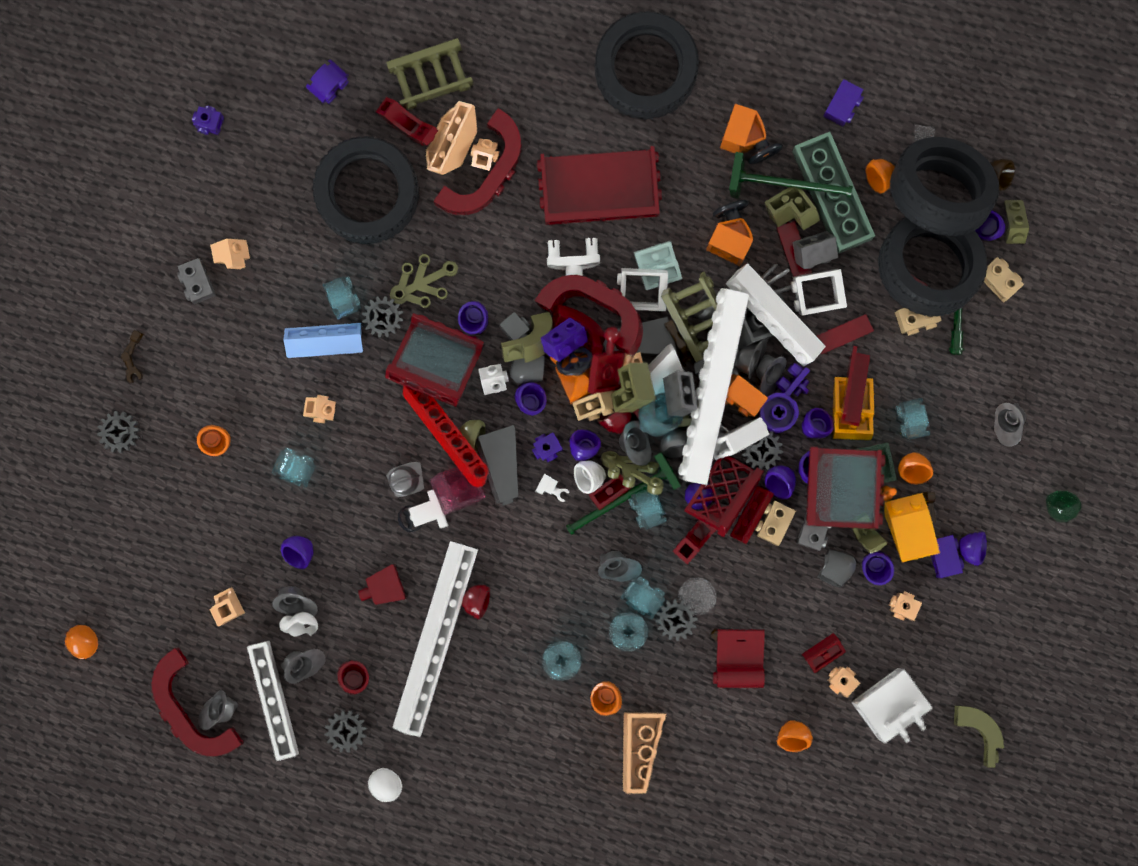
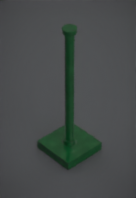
[729,152,853,199]
[566,453,682,535]

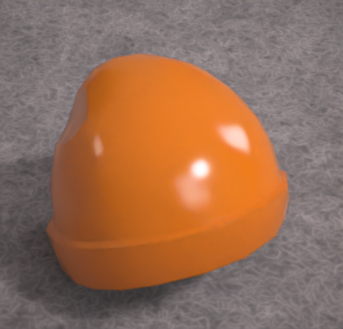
[866,159,895,193]
[197,425,231,456]
[898,452,933,485]
[65,625,98,659]
[591,681,622,716]
[777,721,813,752]

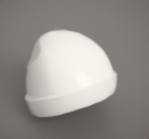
[574,460,606,494]
[368,768,402,802]

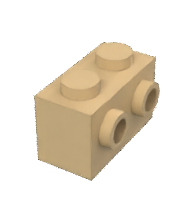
[984,257,1024,303]
[895,308,942,336]
[572,390,615,421]
[755,501,796,546]

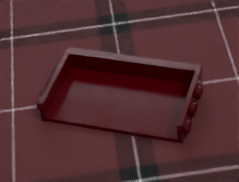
[537,146,662,225]

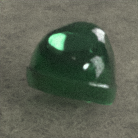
[1046,491,1082,522]

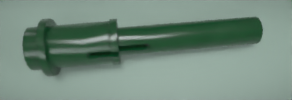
[949,308,964,355]

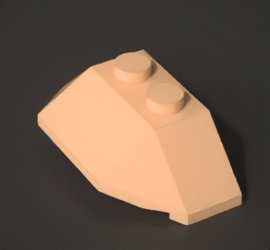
[426,101,477,175]

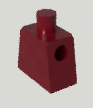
[358,564,407,605]

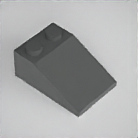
[738,293,786,350]

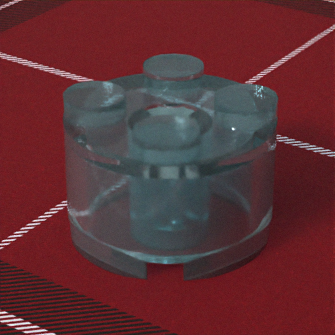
[322,276,361,320]
[638,393,683,437]
[895,398,930,440]
[271,448,316,488]
[628,488,668,530]
[620,576,665,620]
[609,612,648,652]
[542,641,581,680]

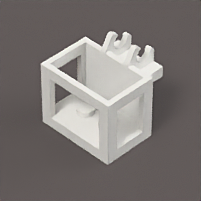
[851,668,932,743]

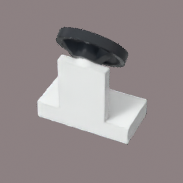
[398,489,448,532]

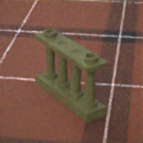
[386,38,473,110]
[661,272,717,362]

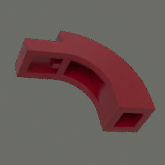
[376,97,438,146]
[552,304,605,357]
[673,503,725,564]

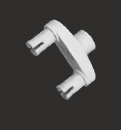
[547,238,600,276]

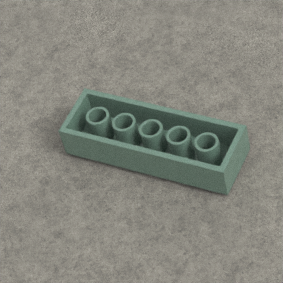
[792,132,875,254]

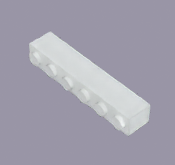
[726,263,826,367]
[247,641,299,761]

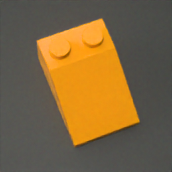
[884,493,940,562]

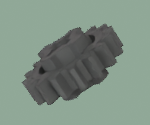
[362,296,404,337]
[97,411,141,453]
[742,431,783,470]
[655,598,698,641]
[324,710,367,753]

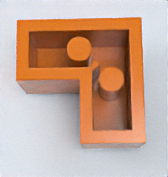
[725,374,768,417]

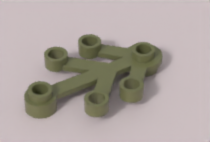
[390,254,458,309]
[601,451,664,495]

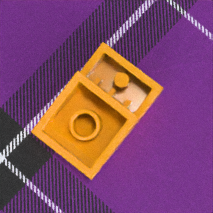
[833,377,874,440]

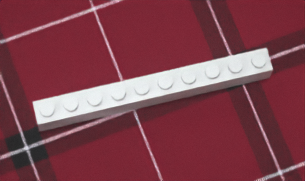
[678,288,749,485]
[393,541,478,737]

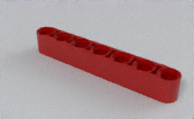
[403,386,488,487]

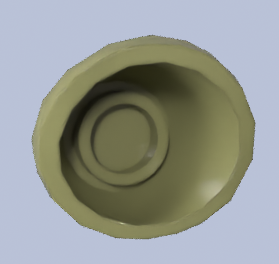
[459,420,486,453]

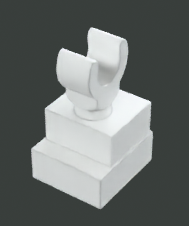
[535,474,569,502]

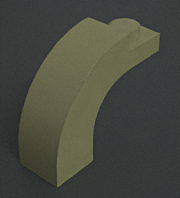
[501,312,553,363]
[954,705,1004,768]

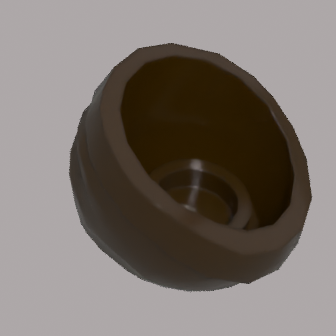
[990,159,1015,191]

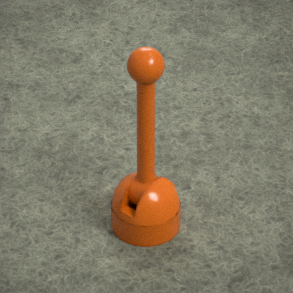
[880,486,897,501]

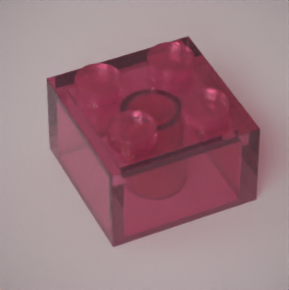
[429,467,486,515]

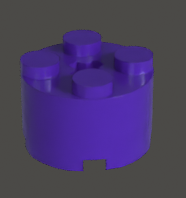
[306,59,349,104]
[758,393,799,433]

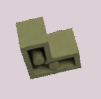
[764,187,820,230]
[611,363,656,413]

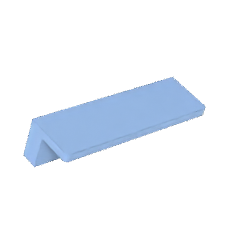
[284,323,363,358]

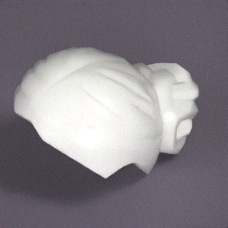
[279,612,318,637]

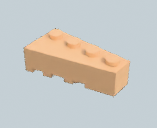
[623,712,666,793]

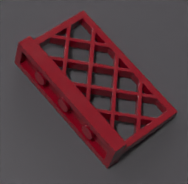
[685,456,763,537]

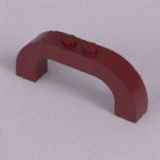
[434,108,521,215]
[535,275,643,357]
[152,647,244,756]

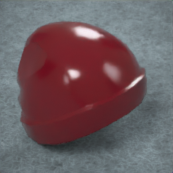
[597,409,631,434]
[461,585,490,620]
[337,660,369,694]

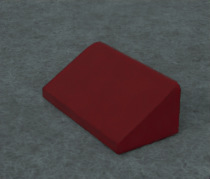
[589,474,631,511]
[802,633,846,674]

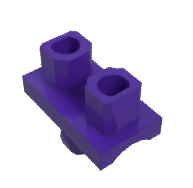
[775,363,810,397]

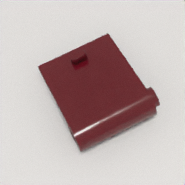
[713,629,765,688]

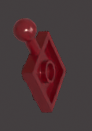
[588,327,625,394]

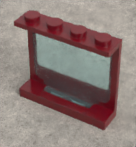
[385,313,484,407]
[806,447,885,529]

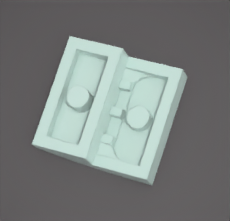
[634,241,682,290]

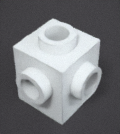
[478,364,509,395]

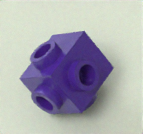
[192,106,224,135]
[532,433,563,462]

